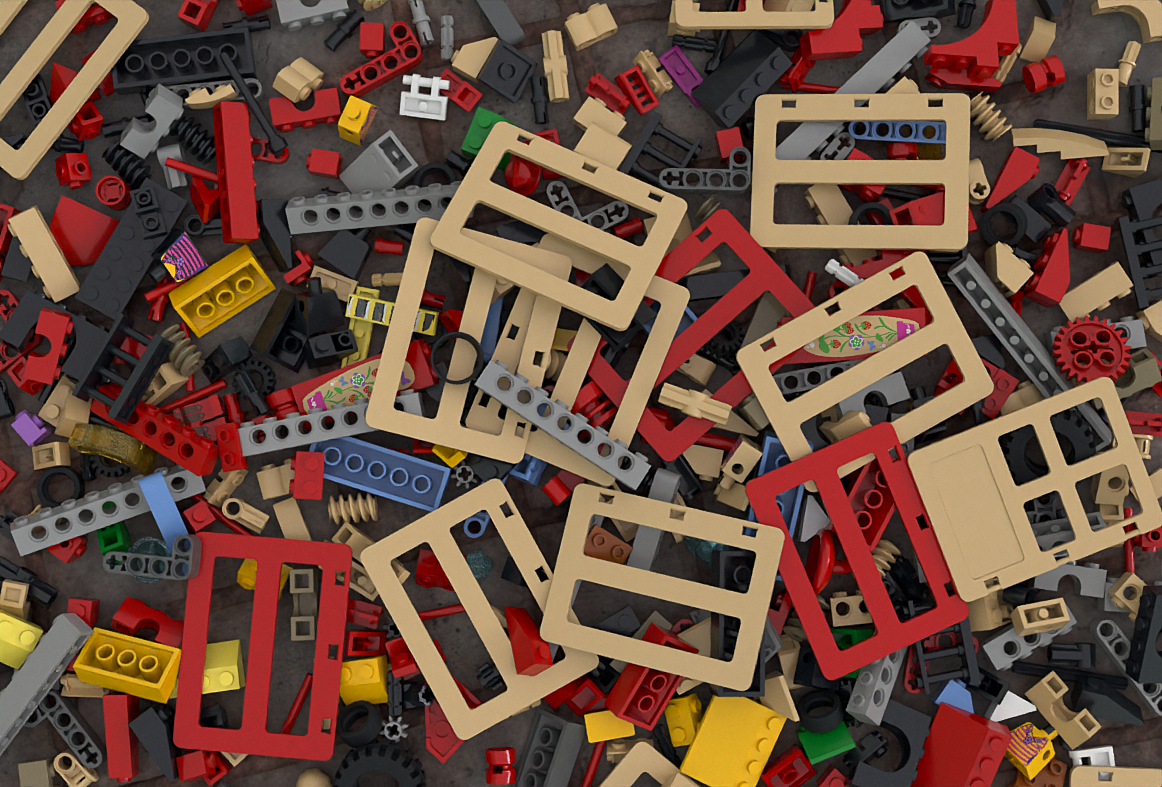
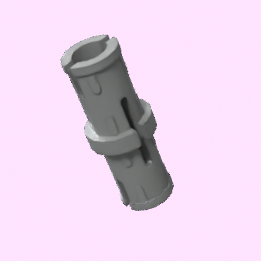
[408,0,434,45]

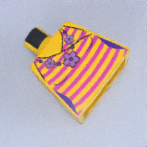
[337,95,378,147]
[1004,722,1058,780]

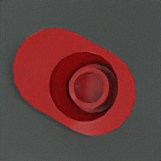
[505,141,542,196]

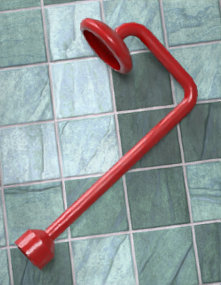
[640,406,857,596]

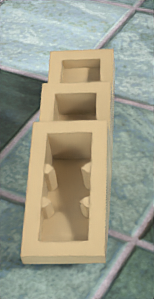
[1011,128,1108,159]

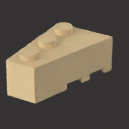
[1059,261,1133,323]

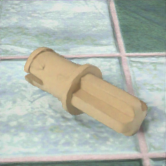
[1118,41,1141,87]

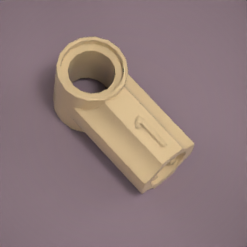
[222,497,270,534]

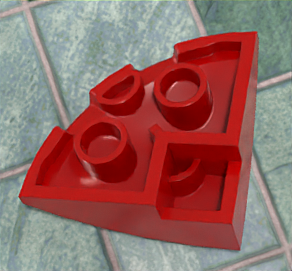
[49,195,119,266]

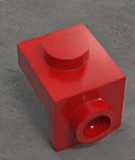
[283,250,314,286]

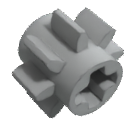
[451,460,478,489]
[380,715,409,744]

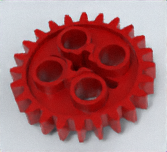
[1052,315,1131,385]

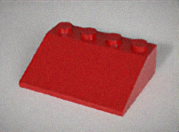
[910,701,1012,787]

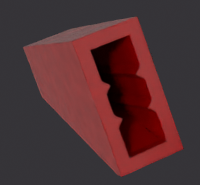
[103,691,139,782]

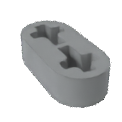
[896,17,941,40]
[819,132,855,160]

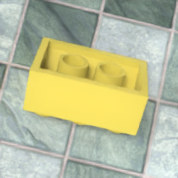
[0,609,43,669]
[170,639,246,699]

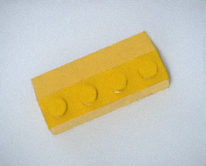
[168,244,276,338]
[73,627,181,704]

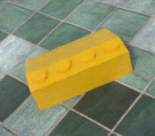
[679,695,787,787]

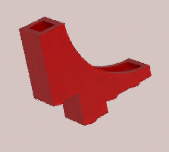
[799,0,884,61]
[923,0,1019,79]
[835,250,934,325]

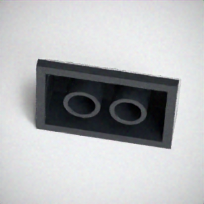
[581,263,656,352]
[249,288,319,373]

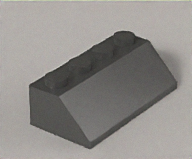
[510,707,586,787]

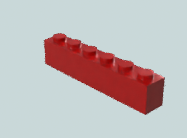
[212,101,260,244]

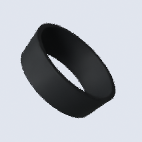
[431,332,484,385]

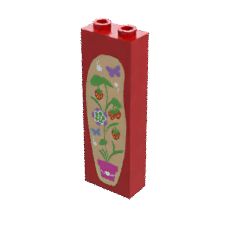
[777,307,928,364]
[291,339,439,431]

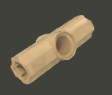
[542,30,569,103]
[658,383,732,426]

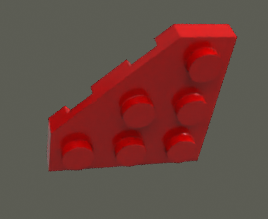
[424,671,483,764]

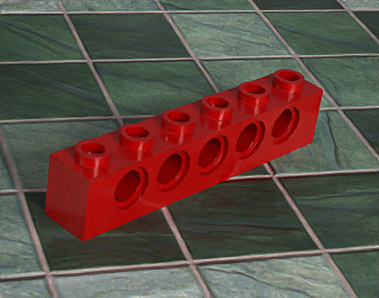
[90,383,220,477]

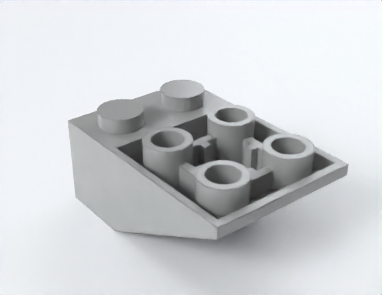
[339,129,420,206]

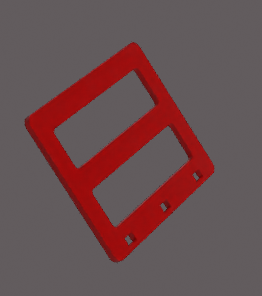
[567,209,815,462]
[745,422,969,680]
[173,531,353,761]

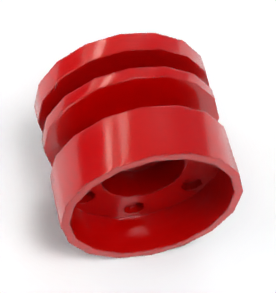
[567,380,619,440]

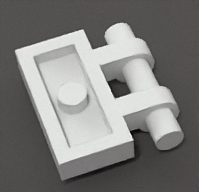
[400,74,450,120]

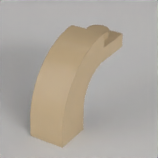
[1091,0,1162,43]
[331,521,411,584]

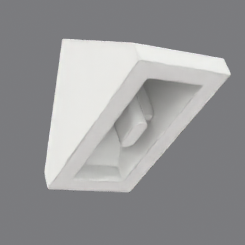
[797,495,830,542]
[984,691,1036,722]

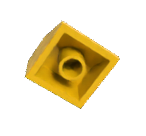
[340,655,390,706]

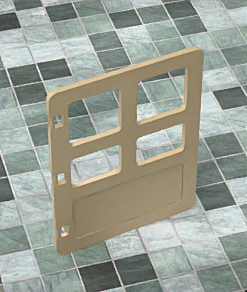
[907,377,1162,602]

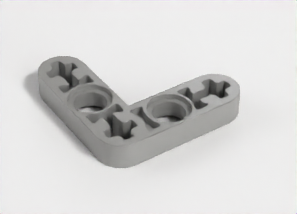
[547,181,629,231]

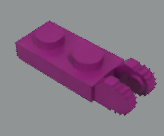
[658,45,703,109]

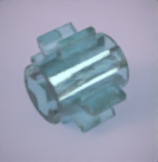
[465,551,492,580]

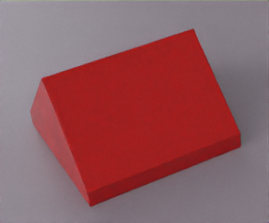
[761,744,817,787]

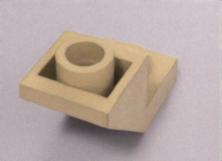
[819,410,872,444]
[0,579,31,620]
[776,634,804,690]

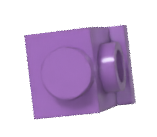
[11,410,54,446]

